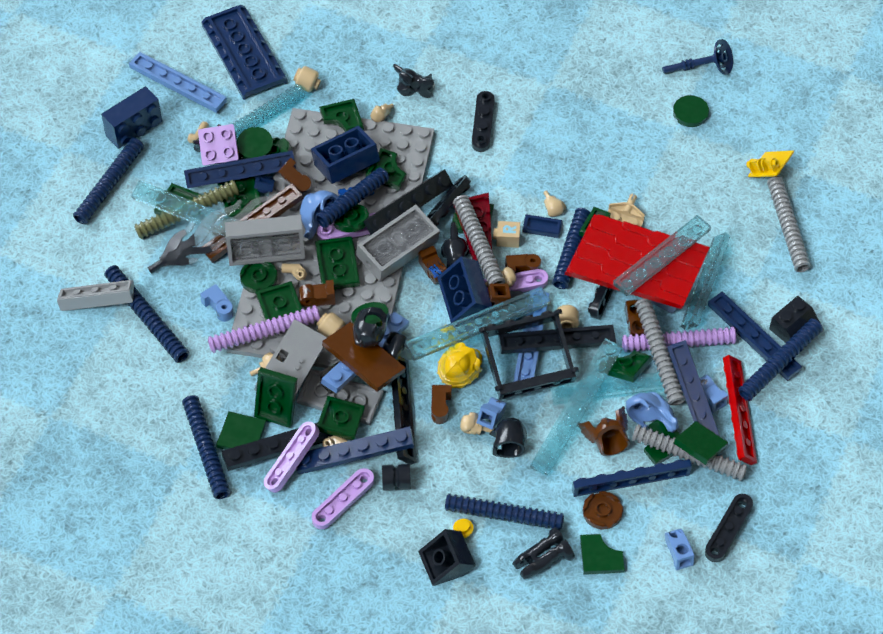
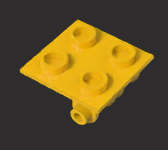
[746,150,794,177]

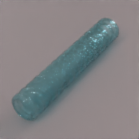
[232,84,305,140]

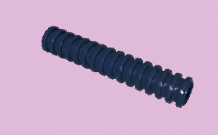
[316,167,389,228]
[552,208,590,289]

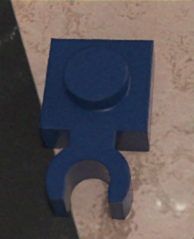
[254,175,275,193]

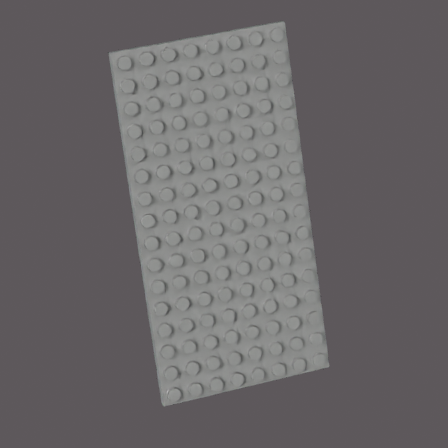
[226,108,434,369]

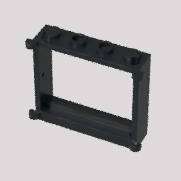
[478,309,579,400]

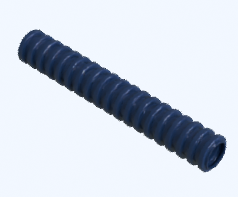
[73,138,144,224]
[738,318,823,401]
[182,395,231,499]
[445,493,564,531]

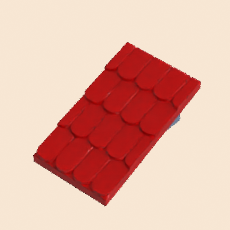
[564,214,710,314]

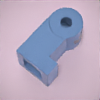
[200,284,233,322]
[700,375,728,413]
[476,397,507,430]
[665,529,694,570]

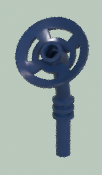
[662,39,733,75]

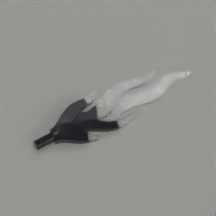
[147,197,271,274]

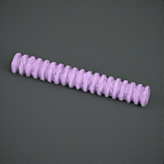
[208,305,320,353]
[622,327,736,352]

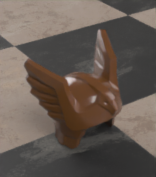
[577,406,630,456]

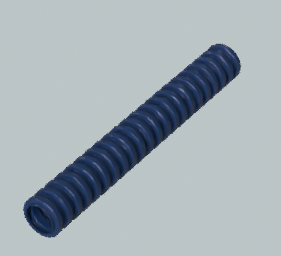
[104,265,189,363]

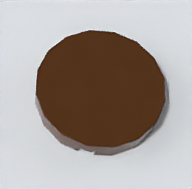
[582,491,623,530]

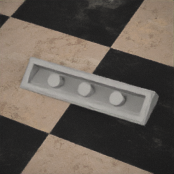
[57,280,134,311]

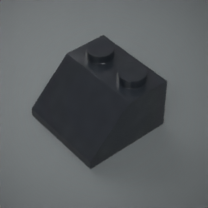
[769,296,824,343]
[418,529,476,586]

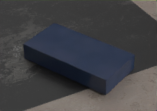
[522,214,562,238]

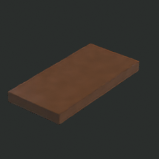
[322,322,405,392]

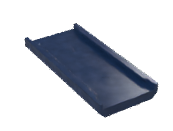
[201,5,288,100]

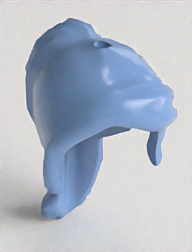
[300,190,339,240]
[626,392,679,433]

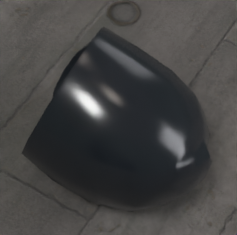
[352,307,388,348]
[489,418,527,458]

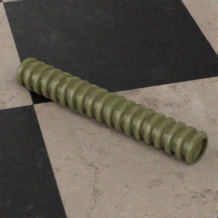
[134,180,239,239]

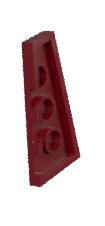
[453,192,492,262]

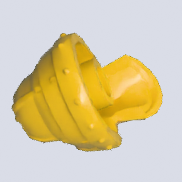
[437,342,482,388]

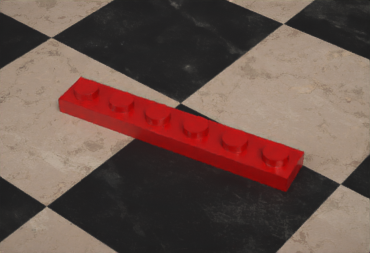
[723,355,757,465]

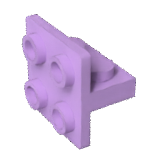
[198,124,239,166]

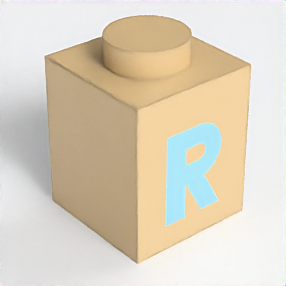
[493,221,520,248]

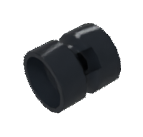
[382,464,411,491]

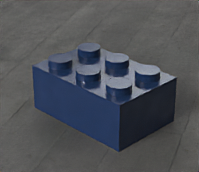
[101,86,162,149]
[311,126,380,184]
[437,256,493,328]

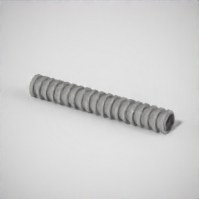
[767,176,811,272]
[453,195,505,284]
[635,298,685,406]
[632,424,747,481]

